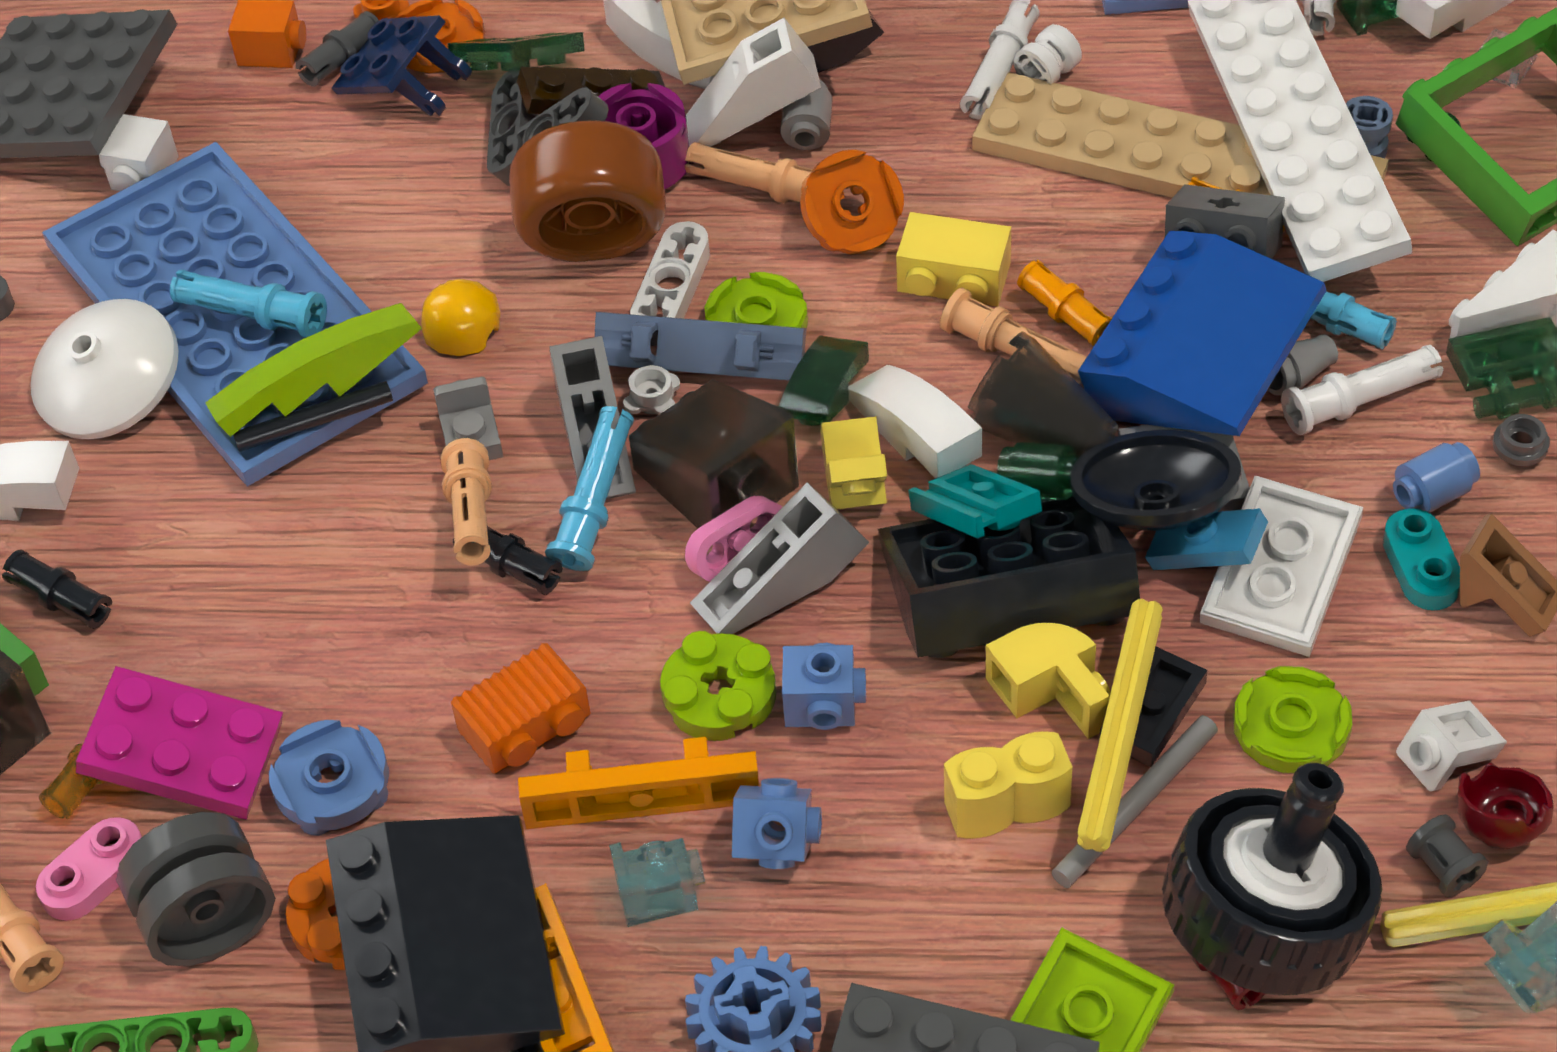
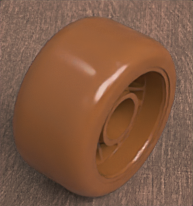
[509,120,666,262]

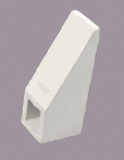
[686,18,821,147]
[1447,229,1557,354]

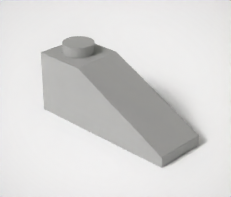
[549,336,636,499]
[690,482,869,634]

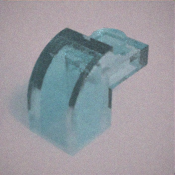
[1483,901,1557,1013]

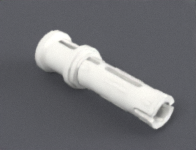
[1281,345,1443,435]

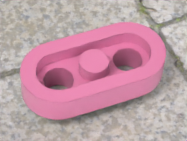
[685,496,782,582]
[36,817,142,921]

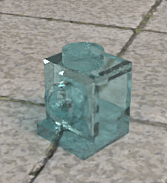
[609,838,705,927]

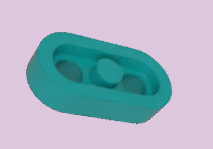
[1383,508,1460,610]

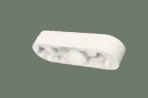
[630,221,710,346]

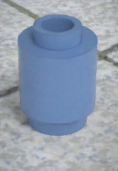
[1393,442,1480,513]

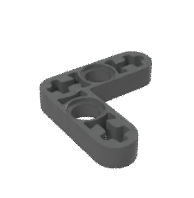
[487,67,609,186]

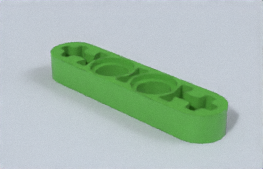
[10,1007,259,1052]

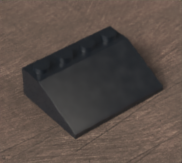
[878,492,1140,658]
[326,815,565,1052]

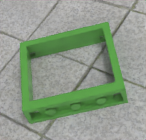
[1395,8,1557,247]

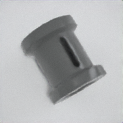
[1406,814,1489,897]

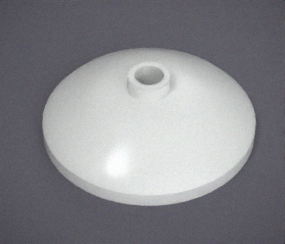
[30,299,178,439]

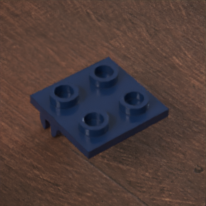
[331,15,472,116]

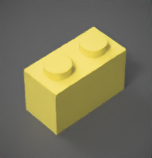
[896,212,1011,307]

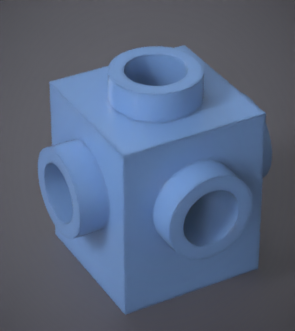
[782,643,866,730]
[732,778,822,869]

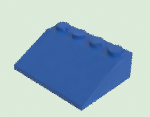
[1078,231,1327,436]

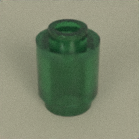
[997,442,1079,500]

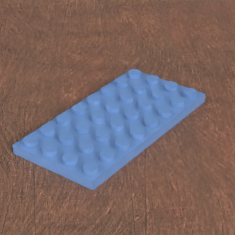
[42,142,428,486]

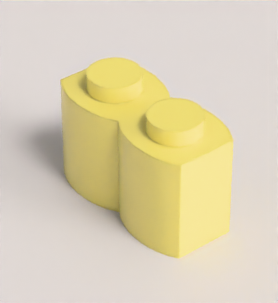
[944,731,1072,839]

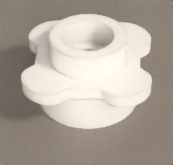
[623,365,680,416]

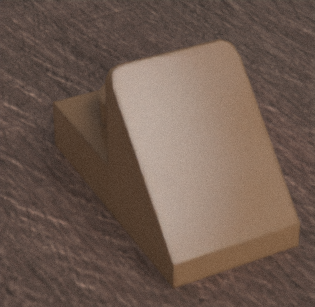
[1460,513,1557,637]

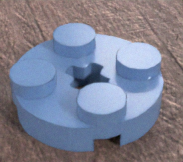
[268,720,389,836]

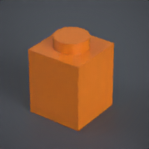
[228,0,306,68]

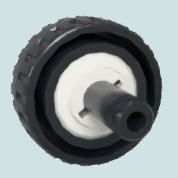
[1162,763,1382,995]

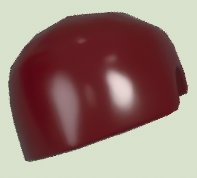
[1458,763,1554,849]

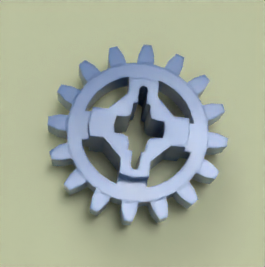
[685,946,822,1052]

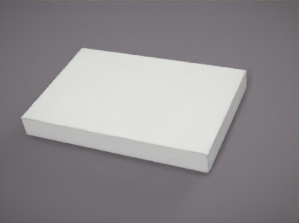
[1200,476,1363,657]

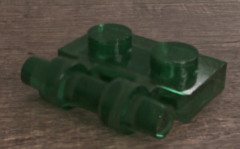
[1446,317,1557,420]

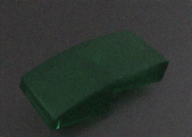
[778,336,869,426]

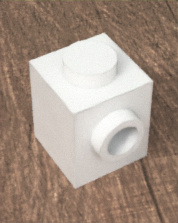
[99,114,179,191]

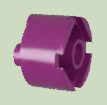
[598,83,691,189]

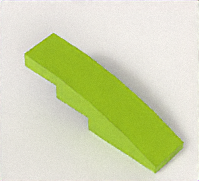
[205,303,422,437]

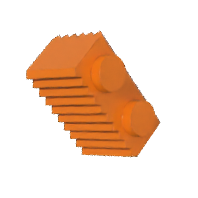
[451,643,591,774]

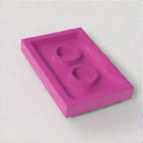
[76,666,283,820]

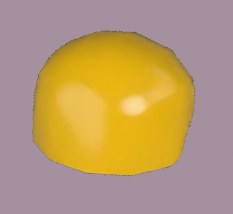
[421,279,501,356]

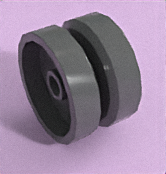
[116,812,276,966]

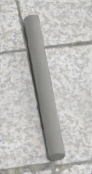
[1052,715,1218,888]

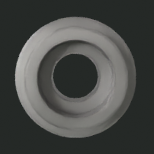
[1493,414,1550,466]

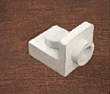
[1396,700,1507,791]

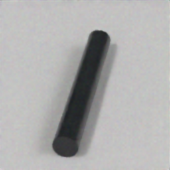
[233,381,393,452]

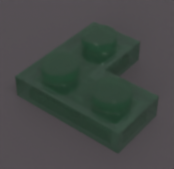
[448,32,585,71]

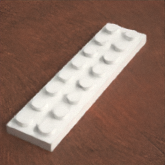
[1187,0,1412,282]

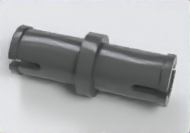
[295,11,379,87]

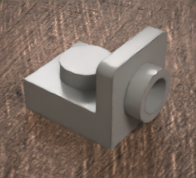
[433,377,503,464]

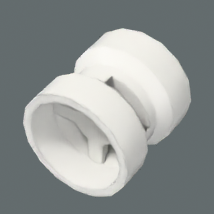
[1014,24,1082,85]

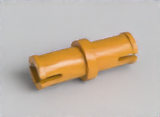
[1017,260,1112,347]

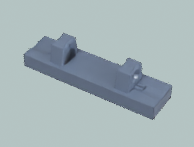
[595,312,807,381]

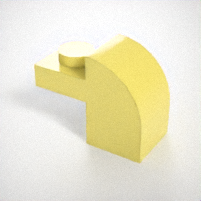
[820,416,887,509]
[985,623,1111,739]

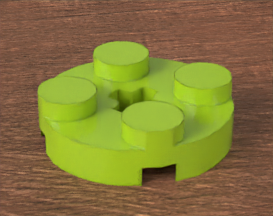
[660,631,776,741]

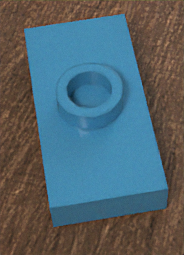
[1145,508,1268,570]

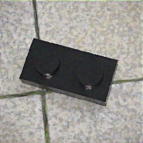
[1099,647,1208,767]

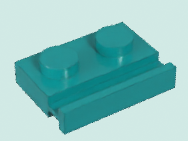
[908,464,1042,538]

